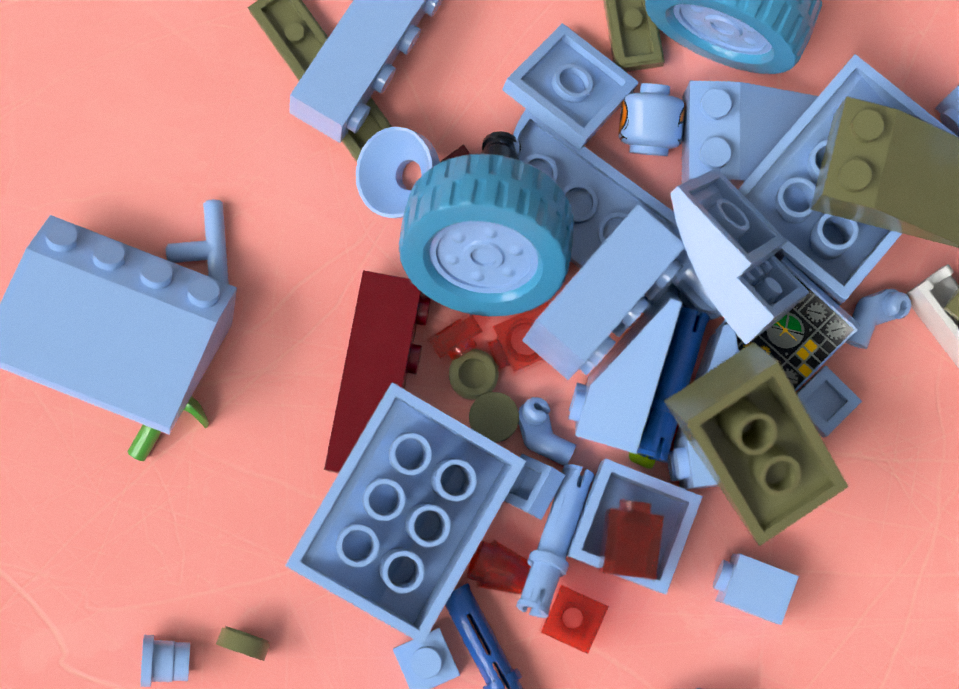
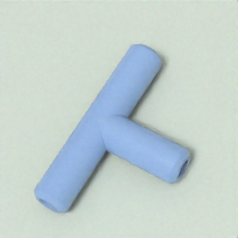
[166,199,229,284]

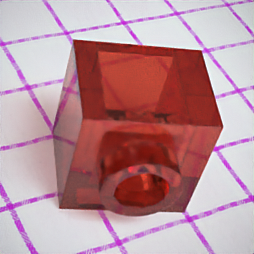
[539,584,609,654]

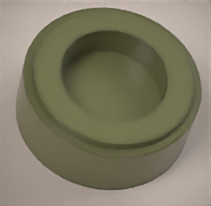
[449,349,499,400]
[469,392,519,443]
[216,626,270,661]

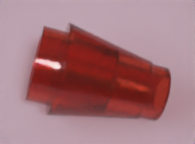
[467,539,531,595]

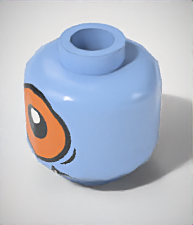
[618,83,686,156]

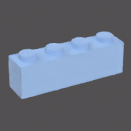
[289,0,443,143]

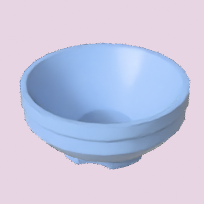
[356,127,440,219]

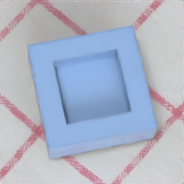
[796,366,862,438]
[504,454,565,520]
[393,627,460,689]

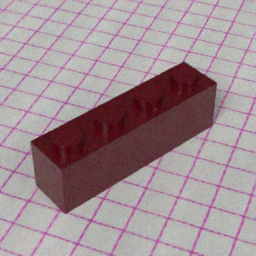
[324,270,431,474]

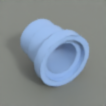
[140,634,190,687]

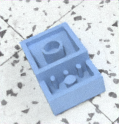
[670,168,809,345]

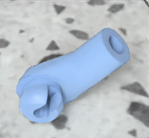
[845,289,911,349]
[518,397,576,466]

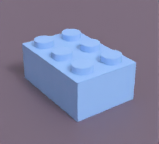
[522,204,684,380]

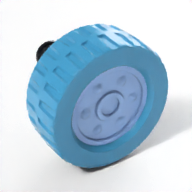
[645,0,822,74]
[399,131,574,316]

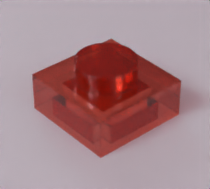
[426,314,483,361]

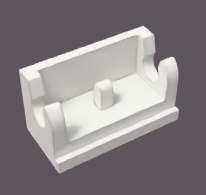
[906,264,959,369]

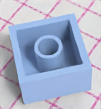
[567,458,703,594]

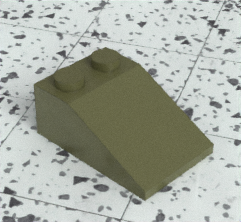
[810,96,959,248]
[665,342,849,546]

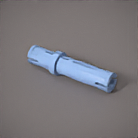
[516,464,595,618]

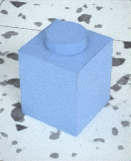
[712,553,799,625]

